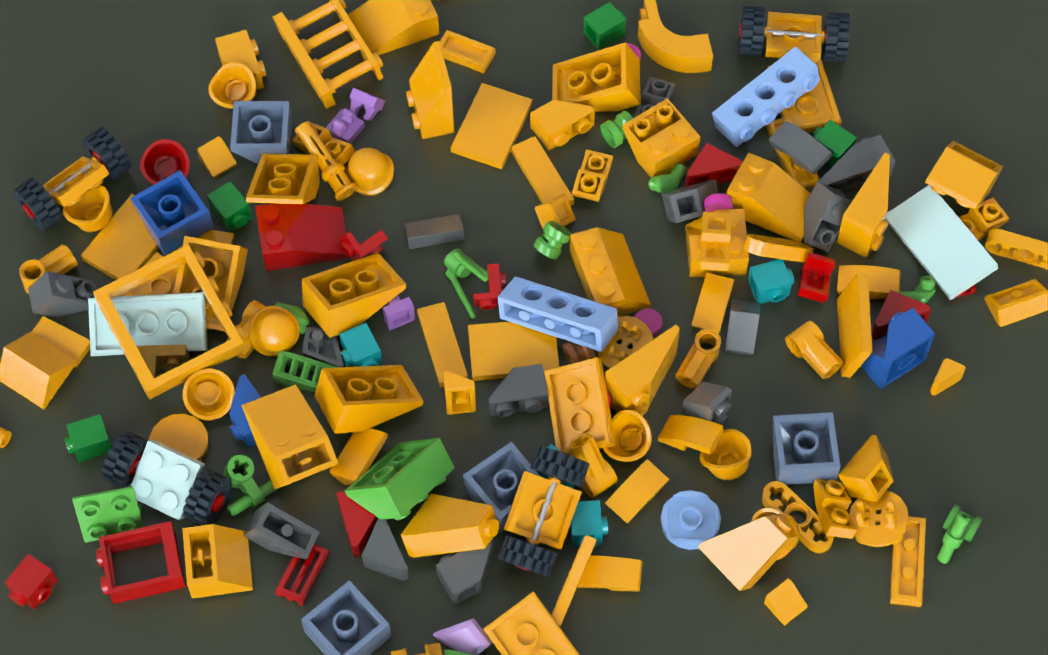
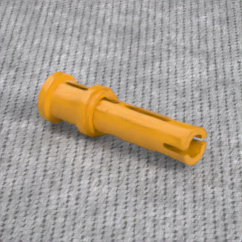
[295,121,358,201]

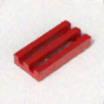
[275,544,330,606]

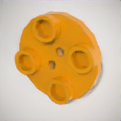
[597,316,653,369]
[849,491,909,547]

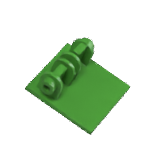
[72,486,144,543]

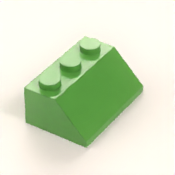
[345,438,455,520]

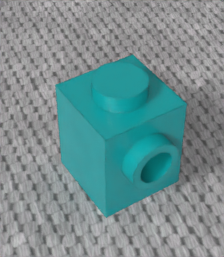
[747,259,794,304]
[340,323,383,367]
[570,500,608,548]

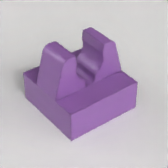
[349,88,385,121]
[326,108,365,144]
[383,295,415,331]

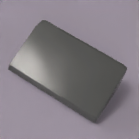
[404,214,465,249]

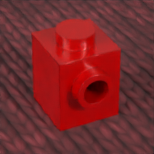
[4,554,58,610]

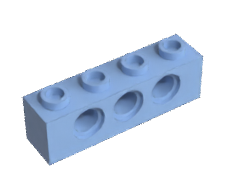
[712,46,820,147]
[498,276,618,352]

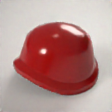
[140,139,190,185]

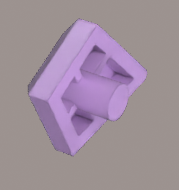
[433,618,493,655]

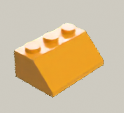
[569,227,651,317]

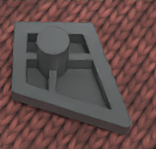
[302,327,344,367]

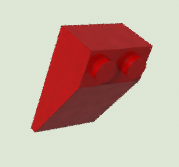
[255,203,347,271]

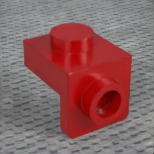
[338,229,388,261]
[797,253,836,303]
[473,263,507,310]

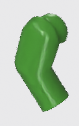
[648,164,687,193]
[899,276,936,304]
[275,302,309,334]

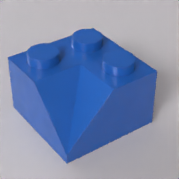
[131,170,214,256]
[861,308,935,389]

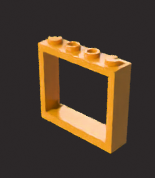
[93,244,246,400]

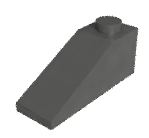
[818,135,895,193]

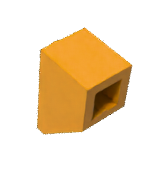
[215,30,266,89]
[530,100,595,151]
[838,435,894,502]

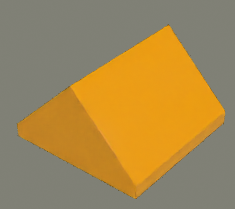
[0,332,78,409]

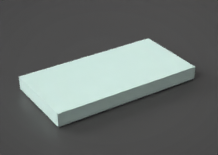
[885,185,998,300]
[88,292,208,356]

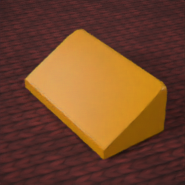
[984,279,1048,327]
[443,370,476,415]
[330,428,388,485]

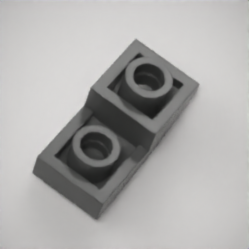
[633,77,676,118]
[768,121,832,174]

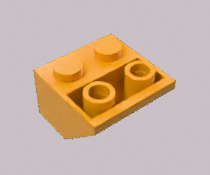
[622,98,701,177]
[925,141,1003,209]
[182,524,253,599]

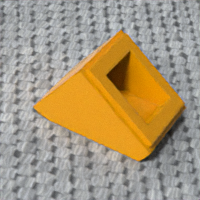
[197,136,237,179]
[535,194,576,231]
[930,358,966,396]
[764,578,808,626]

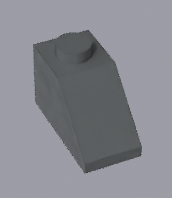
[244,502,320,559]

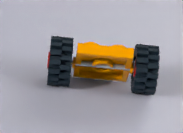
[739,6,850,63]
[12,127,132,232]
[498,445,590,577]

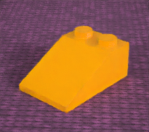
[348,0,439,60]
[406,41,454,139]
[552,42,641,112]
[837,152,890,259]
[246,153,320,204]
[727,153,811,243]
[174,236,248,332]
[302,253,406,338]
[605,325,680,416]
[314,365,424,433]

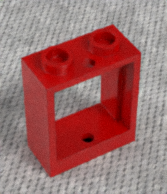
[96,521,186,604]

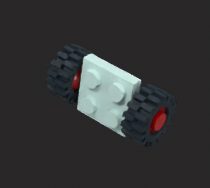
[102,431,232,526]

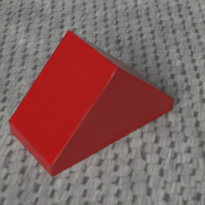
[686,143,742,186]
[872,290,931,340]
[336,491,378,558]

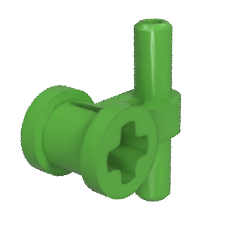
[223,455,281,516]
[937,504,983,564]

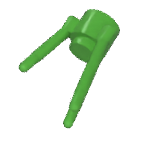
[444,248,488,319]

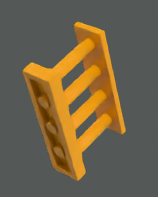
[273,0,384,109]

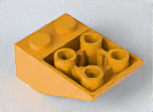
[241,384,339,489]

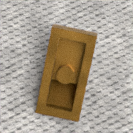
[136,344,190,378]

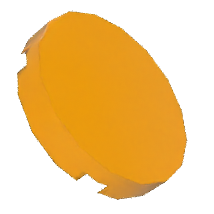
[149,414,209,462]

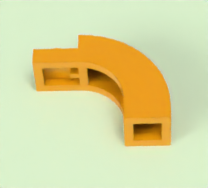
[637,0,713,73]

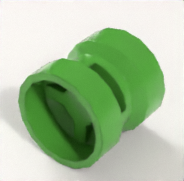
[600,111,633,148]
[533,220,571,259]

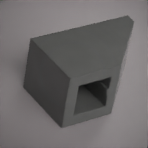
[661,179,719,223]
[804,181,853,252]
[28,271,97,318]
[488,364,548,417]
[682,381,732,426]
[436,540,493,606]

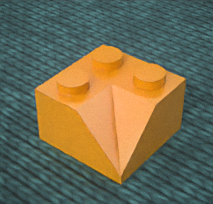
[685,209,749,277]

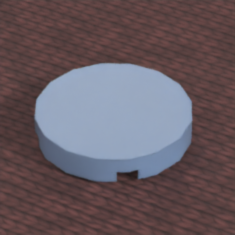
[660,490,721,550]

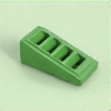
[273,351,337,392]

